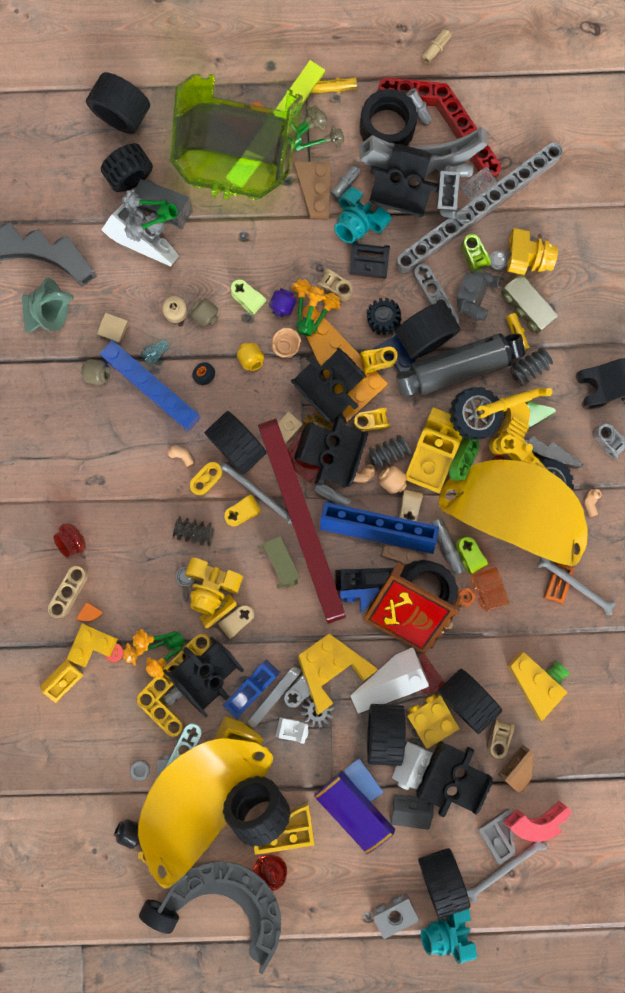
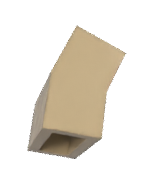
[97,313,129,343]

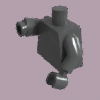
[457,269,504,321]

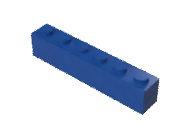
[100,340,200,432]
[320,502,439,554]

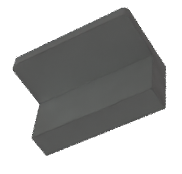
[391,794,433,830]

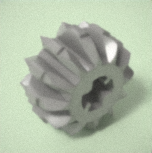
[301,697,334,728]

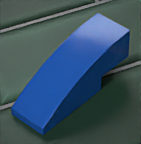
[223,659,280,718]

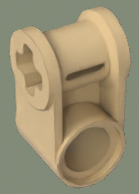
[316,269,352,302]
[399,490,423,521]
[218,605,255,640]
[487,719,515,759]

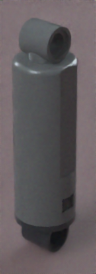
[396,333,525,396]

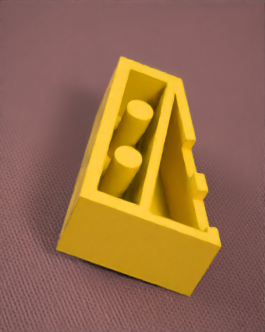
[507,651,568,722]
[254,801,315,855]

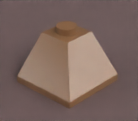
[498,745,533,793]

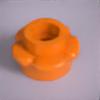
[457,588,475,607]

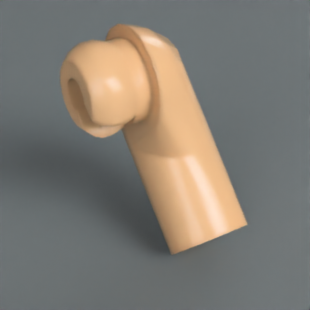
[168,445,195,468]
[584,489,602,518]

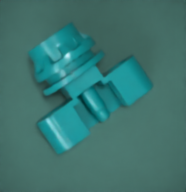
[334,187,392,243]
[420,909,477,964]

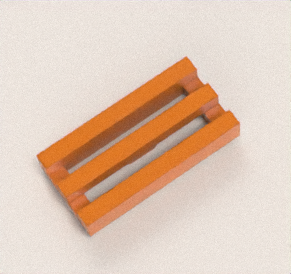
[544,562,575,604]

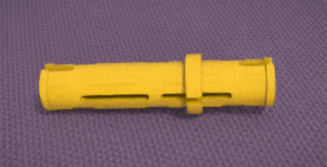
[311,77,357,94]

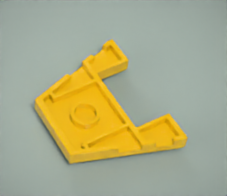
[298,634,378,715]

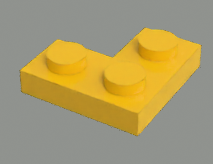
[67,623,118,667]

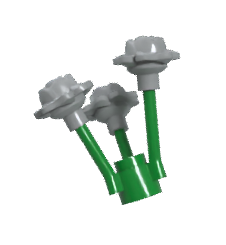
[122,189,178,242]

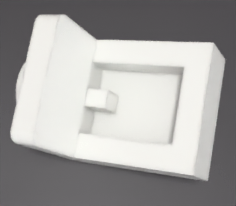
[275,717,308,744]

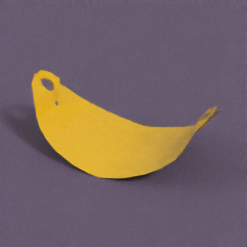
[439,460,588,567]
[138,738,273,889]

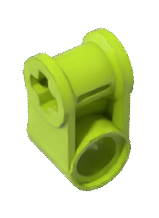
[461,234,491,272]
[456,537,488,575]

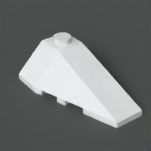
[102,204,179,267]
[350,647,429,714]

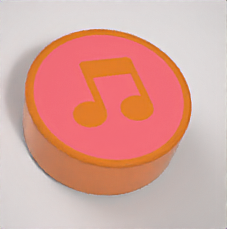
[105,643,124,663]

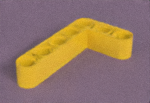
[137,634,211,737]

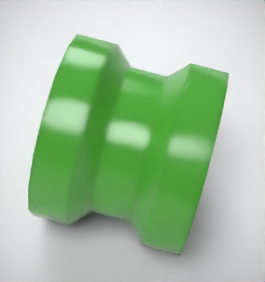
[545,661,570,685]

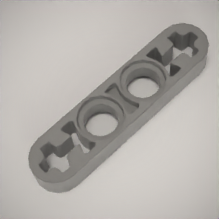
[414,264,459,323]
[246,664,302,729]

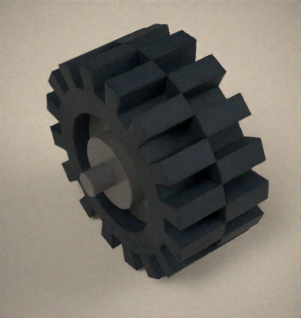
[367,298,402,335]

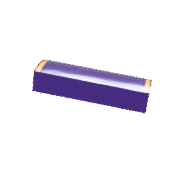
[314,771,395,854]

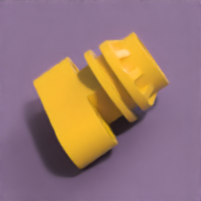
[507,228,558,275]
[185,557,243,616]

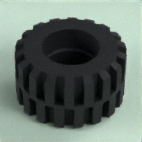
[101,143,153,192]

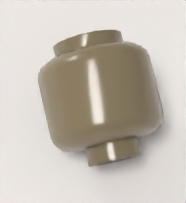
[190,298,219,327]
[81,359,111,385]

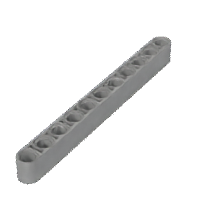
[396,143,563,274]

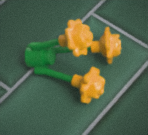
[291,279,341,336]
[123,629,184,678]

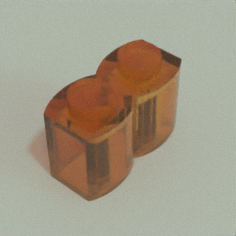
[471,567,510,612]

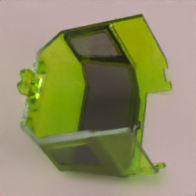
[170,74,303,200]

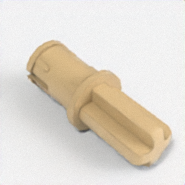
[421,30,451,64]

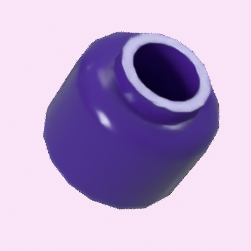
[269,288,296,318]

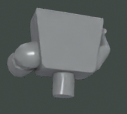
[437,163,473,222]

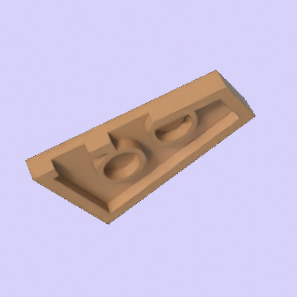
[294,161,331,219]

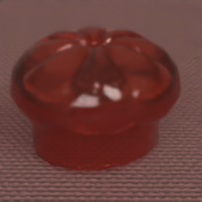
[53,523,86,558]
[253,855,287,891]

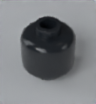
[114,819,140,849]

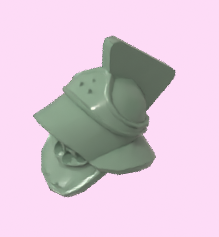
[22,278,74,332]

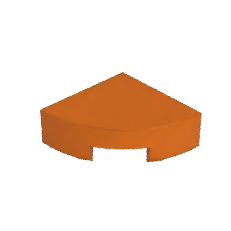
[76,602,104,621]

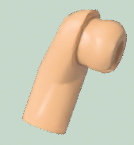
[353,464,375,483]

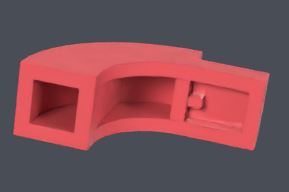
[503,801,572,842]

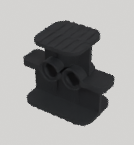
[369,144,439,217]
[291,348,367,423]
[295,416,368,488]
[163,636,244,718]
[416,741,493,817]

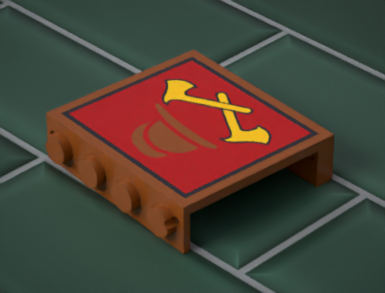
[363,562,461,654]

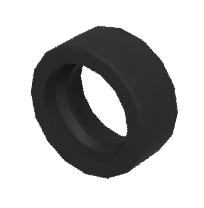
[139,899,179,934]

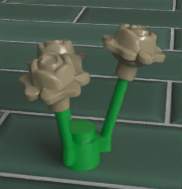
[284,105,344,152]

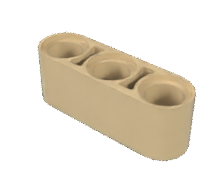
[48,566,88,618]

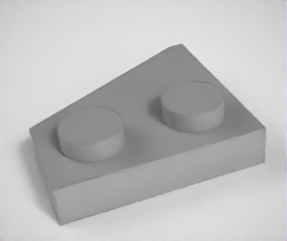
[477,809,515,865]

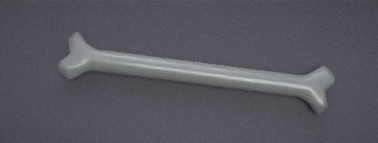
[220,462,292,524]
[537,557,616,615]
[466,841,547,903]

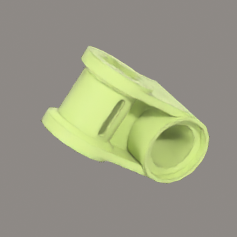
[231,280,266,315]

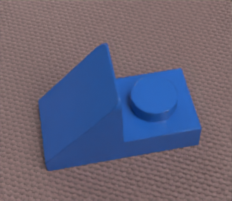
[339,588,379,613]

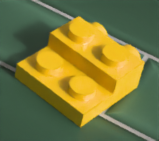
[406,694,460,749]

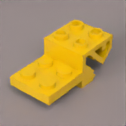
[406,407,469,494]

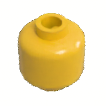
[237,342,264,371]

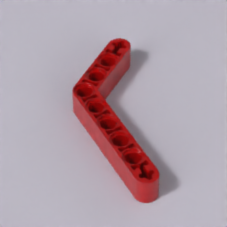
[378,78,501,182]

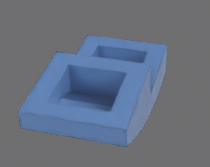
[344,759,384,802]

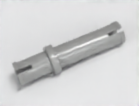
[431,518,466,576]

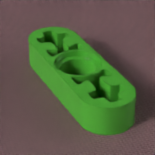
[449,437,479,481]

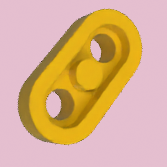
[190,462,223,496]

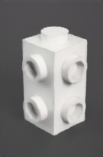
[392,742,433,790]

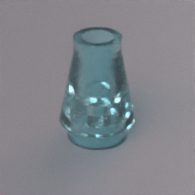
[141,339,170,365]

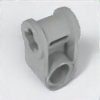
[593,424,625,460]
[283,674,310,707]

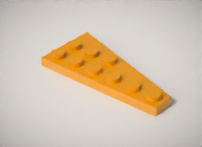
[296,304,388,423]

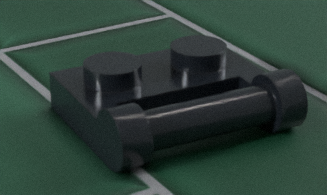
[349,241,390,279]

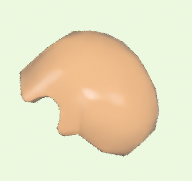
[271,328,301,358]

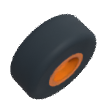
[192,362,215,385]

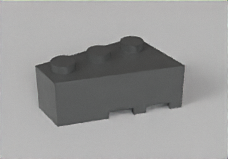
[135,179,193,229]

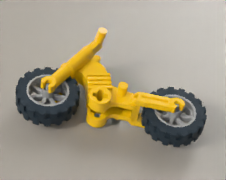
[449,387,574,490]

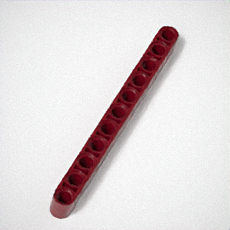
[258,418,346,624]

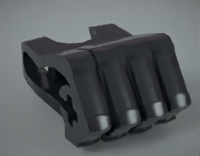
[576,358,625,409]

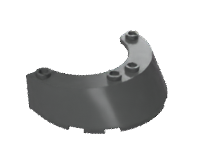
[157,861,281,975]

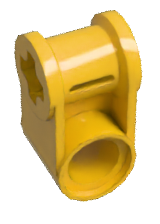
[360,347,397,373]
[353,408,391,432]
[224,495,262,527]

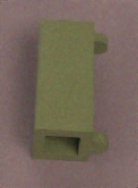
[258,536,300,589]

